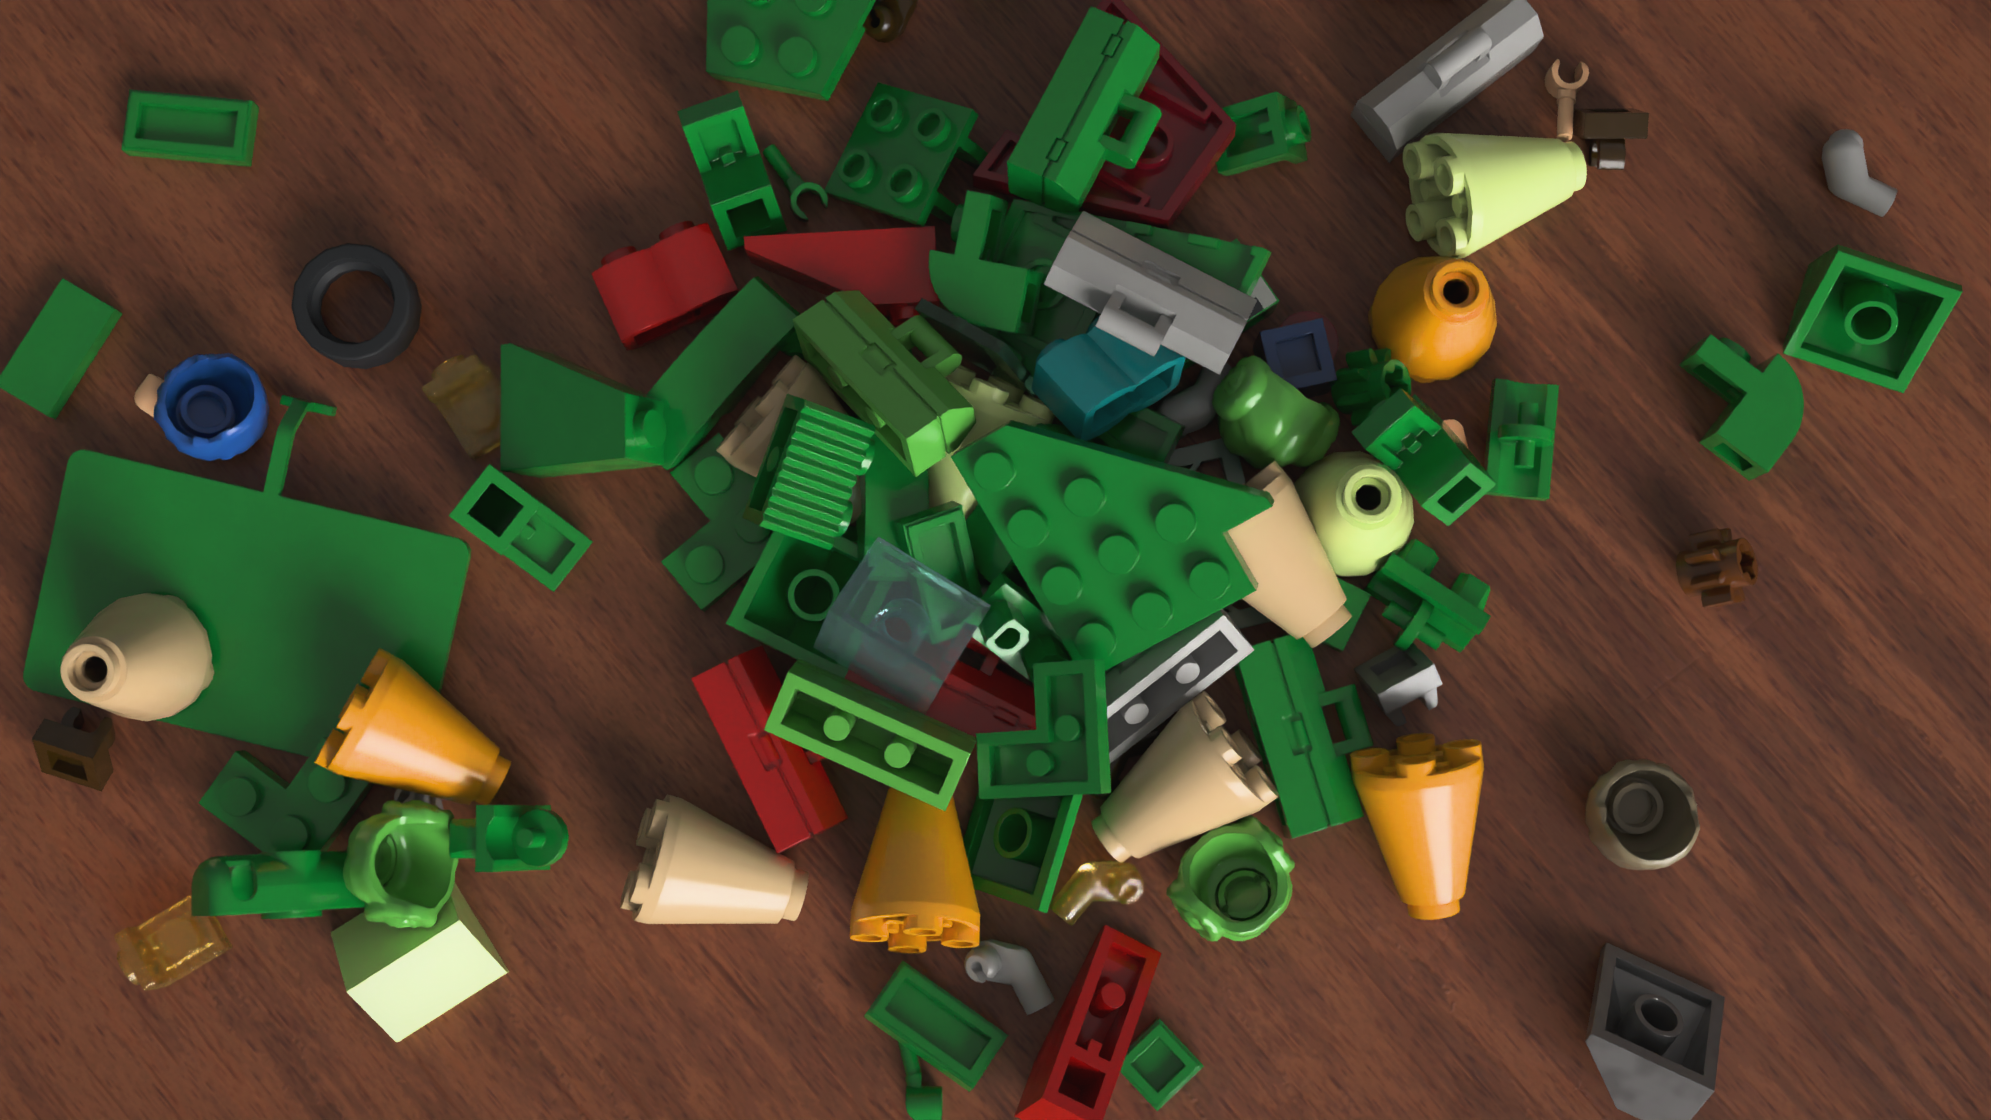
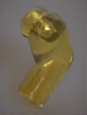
[1049,860,1144,926]

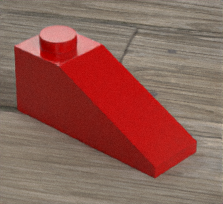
[744,226,941,325]
[1014,925,1162,1120]

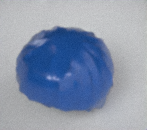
[154,353,269,461]

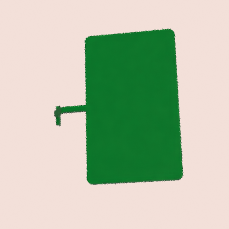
[23,395,471,757]

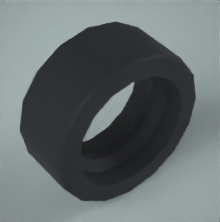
[291,243,422,369]

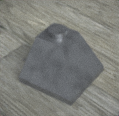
[1585,942,1725,1120]

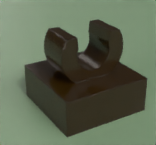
[1573,108,1649,170]
[32,707,116,792]

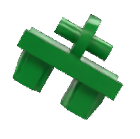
[1484,378,1559,501]
[1364,539,1491,653]
[955,573,1071,684]
[449,805,569,872]

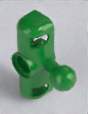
[191,850,365,919]

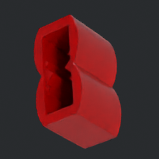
[591,221,739,351]

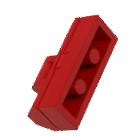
[845,610,1036,747]
[691,645,849,853]

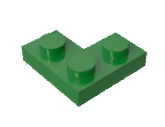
[661,433,773,612]
[976,659,1111,800]
[199,737,375,852]

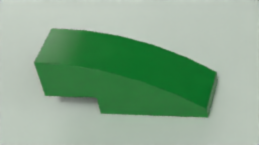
[647,276,800,470]

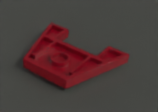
[972,0,1236,230]

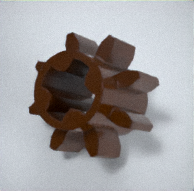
[1676,528,1758,608]

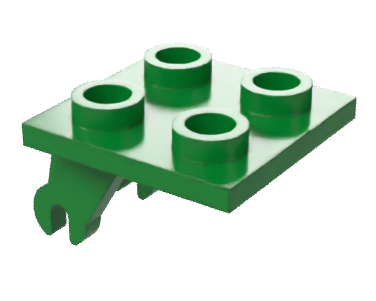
[824,82,988,227]

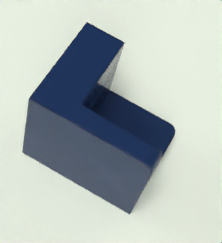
[1253,318,1337,398]

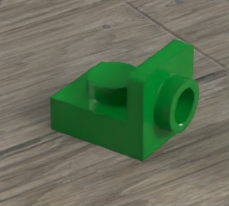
[1216,92,1311,176]

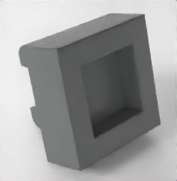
[1353,643,1443,726]

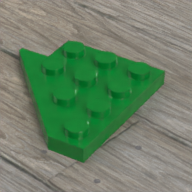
[951,420,1274,671]

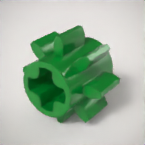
[1331,348,1411,426]

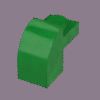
[677,90,787,250]
[929,190,1044,336]
[1679,334,1804,481]
[1352,388,1497,526]
[449,464,593,592]

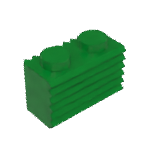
[742,394,875,550]

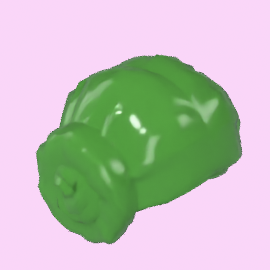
[1212,355,1340,470]
[343,800,458,928]
[1166,815,1295,942]

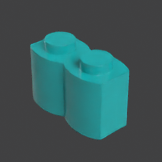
[1031,316,1185,441]

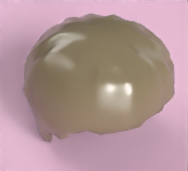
[1585,759,1700,870]

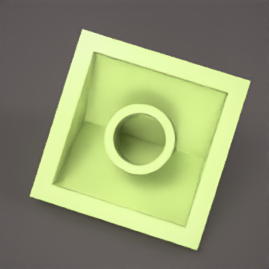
[331,882,509,1042]

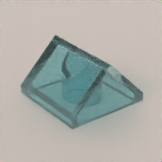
[813,537,991,715]

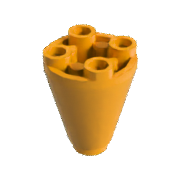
[1368,256,1497,383]
[314,648,511,805]
[1350,733,1484,920]
[850,787,980,954]

